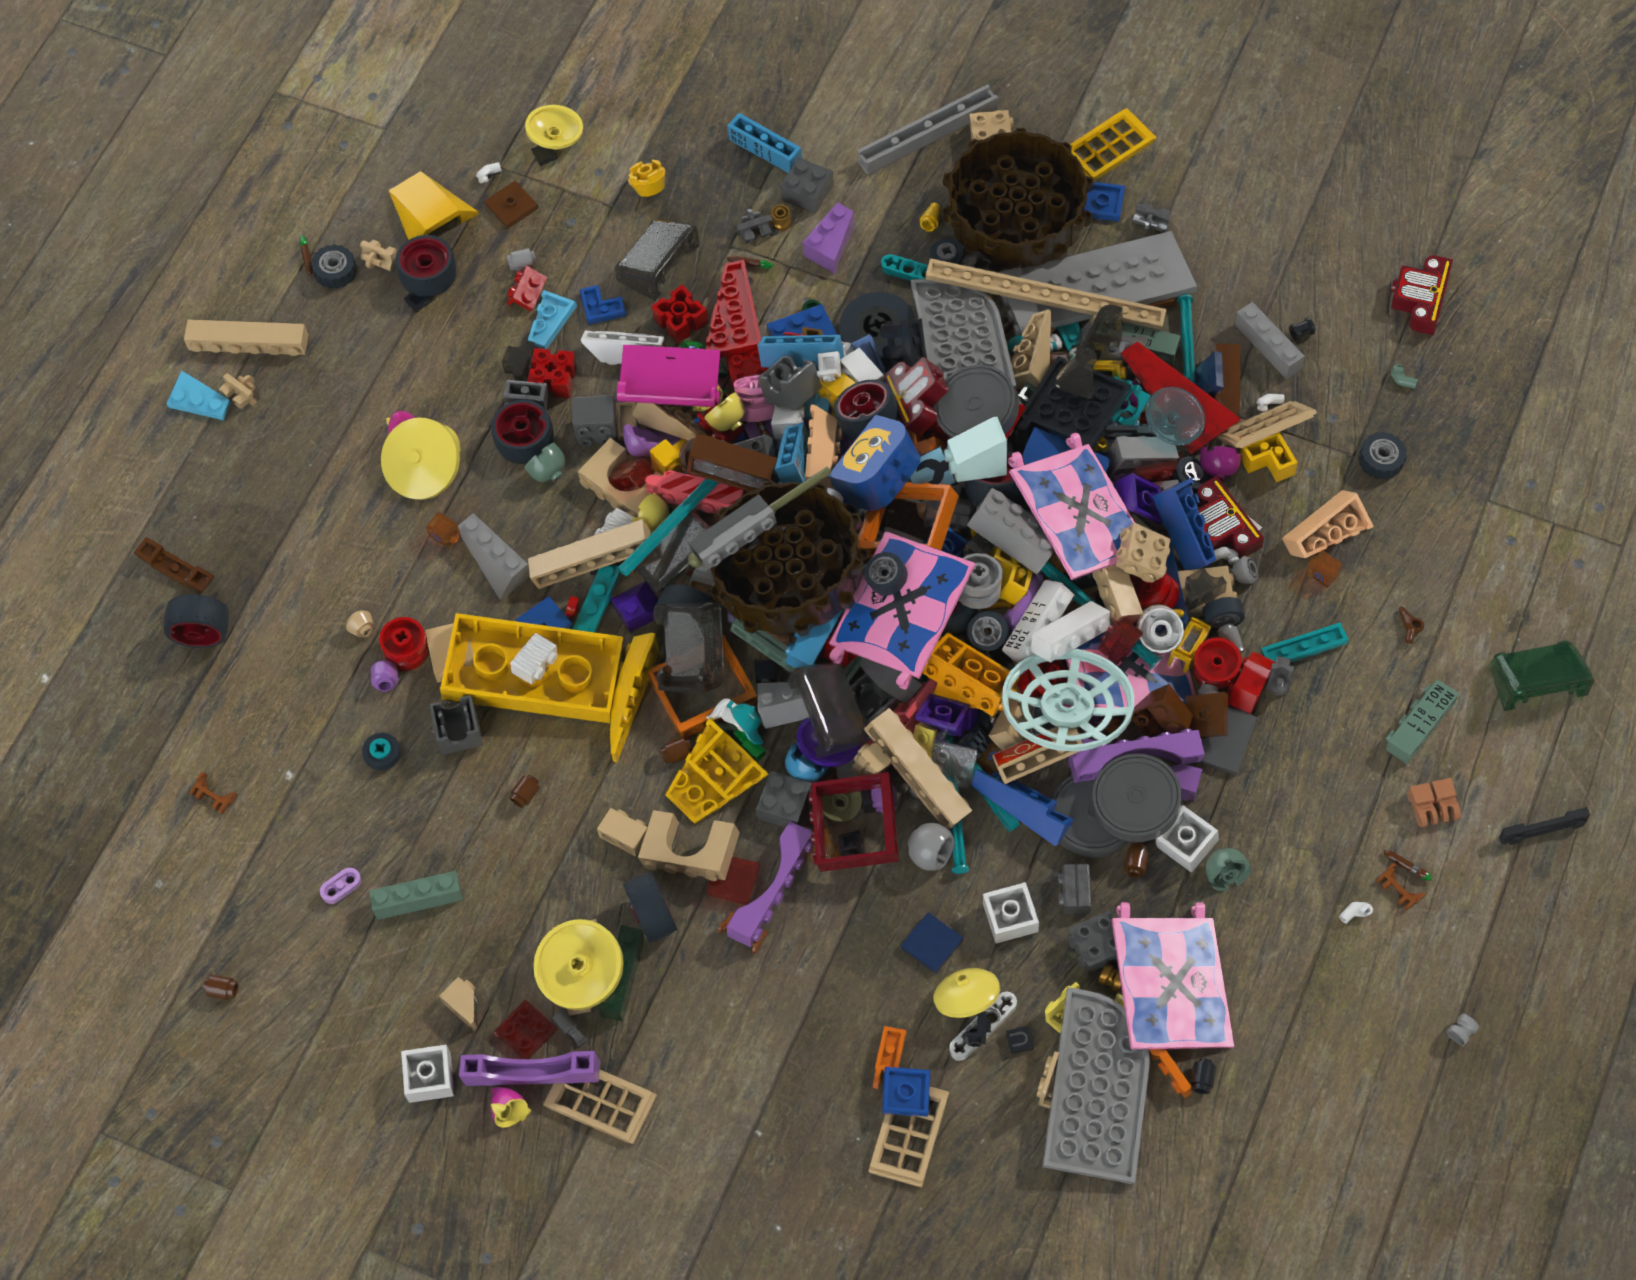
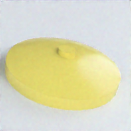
[381,418,460,500]
[534,919,623,1010]

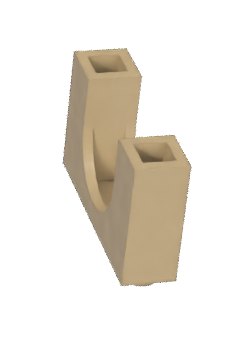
[578,438,663,518]
[638,810,740,881]

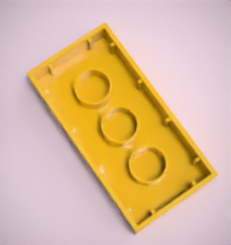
[440,613,624,723]

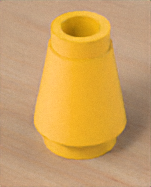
[920,203,941,232]

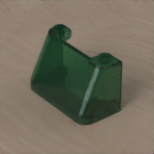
[1489,640,1594,711]

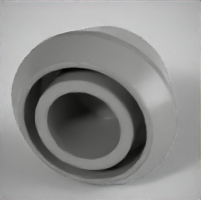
[1231,556,1258,584]

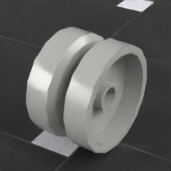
[958,553,1003,609]

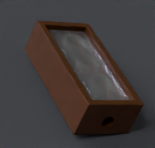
[687,433,777,492]

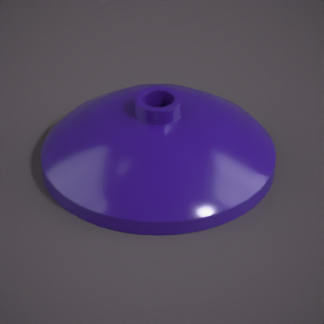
[797,712,862,767]

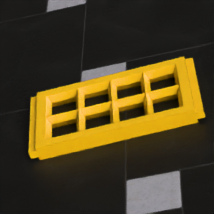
[1070,108,1157,182]

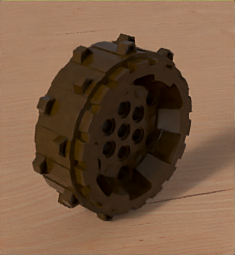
[942,128,1094,270]
[709,480,870,637]

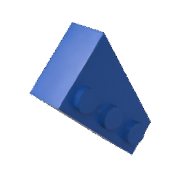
[766,304,837,336]

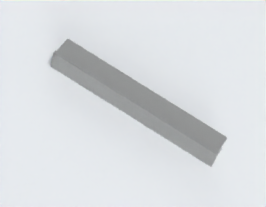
[857,84,999,175]

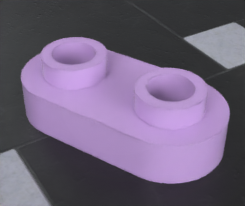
[320,868,362,904]

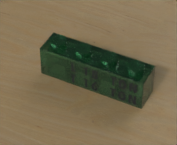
[598,925,645,1021]

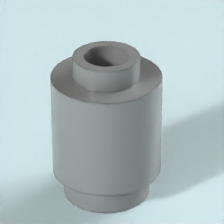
[507,248,537,271]

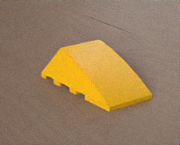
[389,171,479,240]
[665,718,769,824]

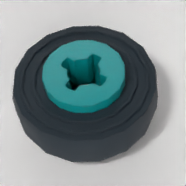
[362,732,401,771]

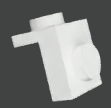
[817,351,841,382]

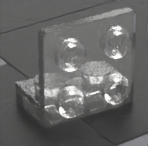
[931,730,977,789]

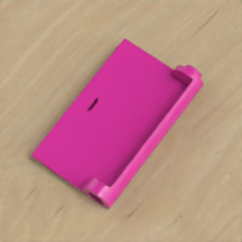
[617,345,720,407]

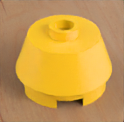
[628,160,665,197]

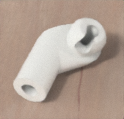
[476,162,502,184]
[1256,394,1284,411]
[1212,547,1239,565]
[1339,902,1373,924]

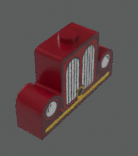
[1390,255,1453,336]
[884,357,948,437]
[1197,476,1264,557]

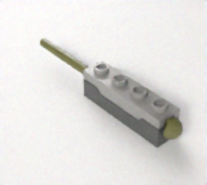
[688,467,832,570]

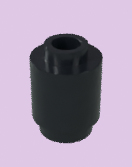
[1191,1058,1216,1094]

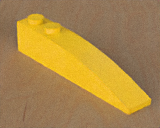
[610,633,660,763]

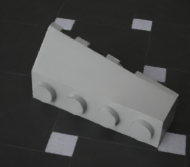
[458,513,530,602]

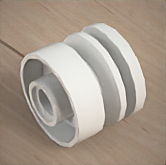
[1136,605,1184,653]

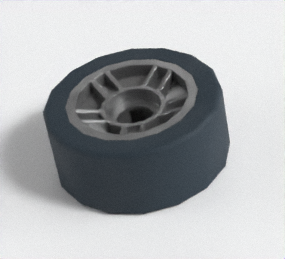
[864,552,908,596]
[1202,597,1245,630]
[967,611,1009,652]

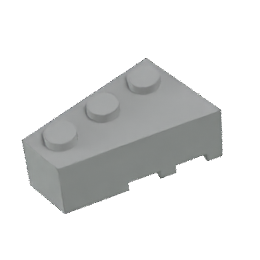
[1104,436,1179,480]
[757,681,827,729]

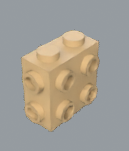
[970,110,1014,141]
[1116,523,1170,583]

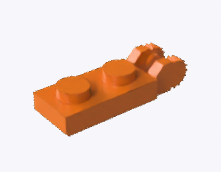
[873,1026,907,1089]
[1148,1049,1192,1098]

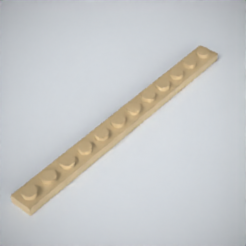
[925,258,1166,330]

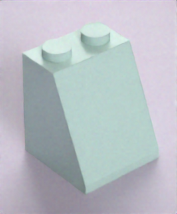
[944,417,1007,482]

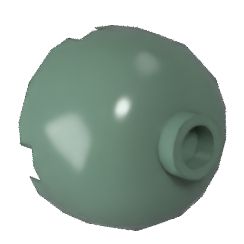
[524,443,565,482]
[1205,848,1251,891]

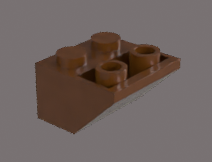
[1132,684,1193,738]

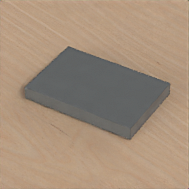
[1197,707,1257,775]

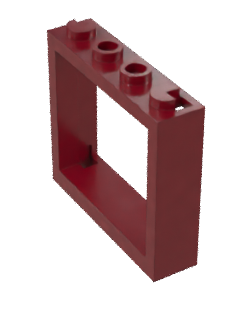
[808,772,899,872]

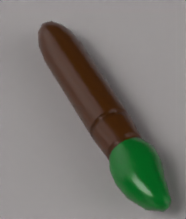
[299,235,313,275]
[727,255,774,269]

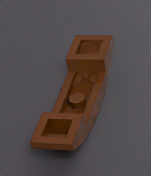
[134,537,215,593]

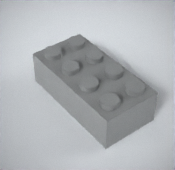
[967,488,1054,574]

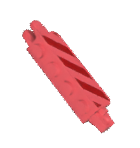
[645,470,744,514]

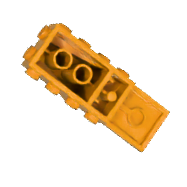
[922,632,1020,717]

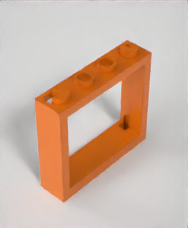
[858,482,959,559]
[647,635,758,740]

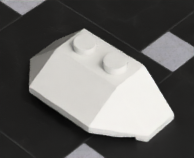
[581,331,664,365]

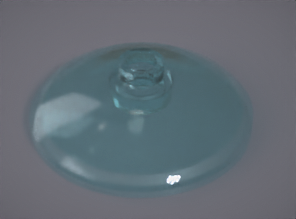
[1146,387,1205,445]

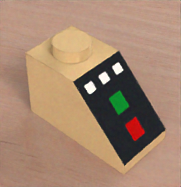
[440,977,477,1031]

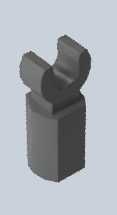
[552,1009,586,1047]

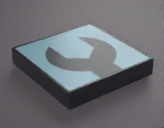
[909,446,958,502]

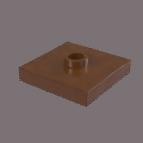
[484,181,539,229]
[1186,692,1228,738]

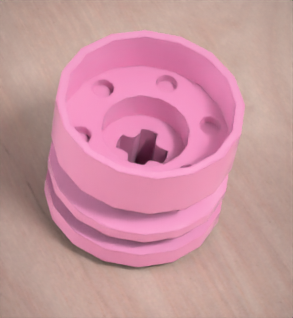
[734,375,775,422]

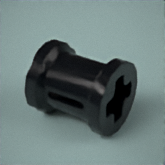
[1289,317,1316,342]

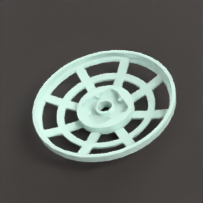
[1002,649,1134,752]

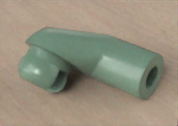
[1391,364,1418,389]

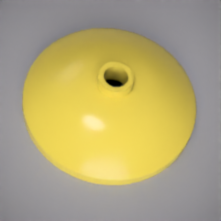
[525,105,583,149]
[933,968,1000,1018]

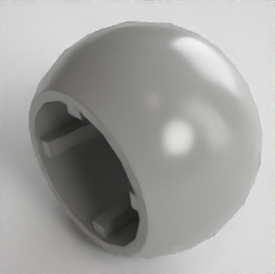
[908,823,954,871]

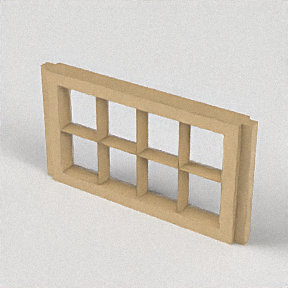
[1216,401,1317,448]
[543,1070,657,1144]
[868,1087,949,1188]

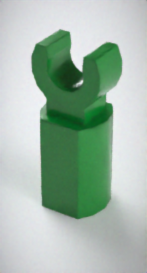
[733,729,766,762]

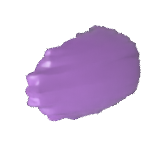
[623,424,682,457]
[1003,573,1043,634]

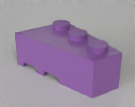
[803,202,854,274]

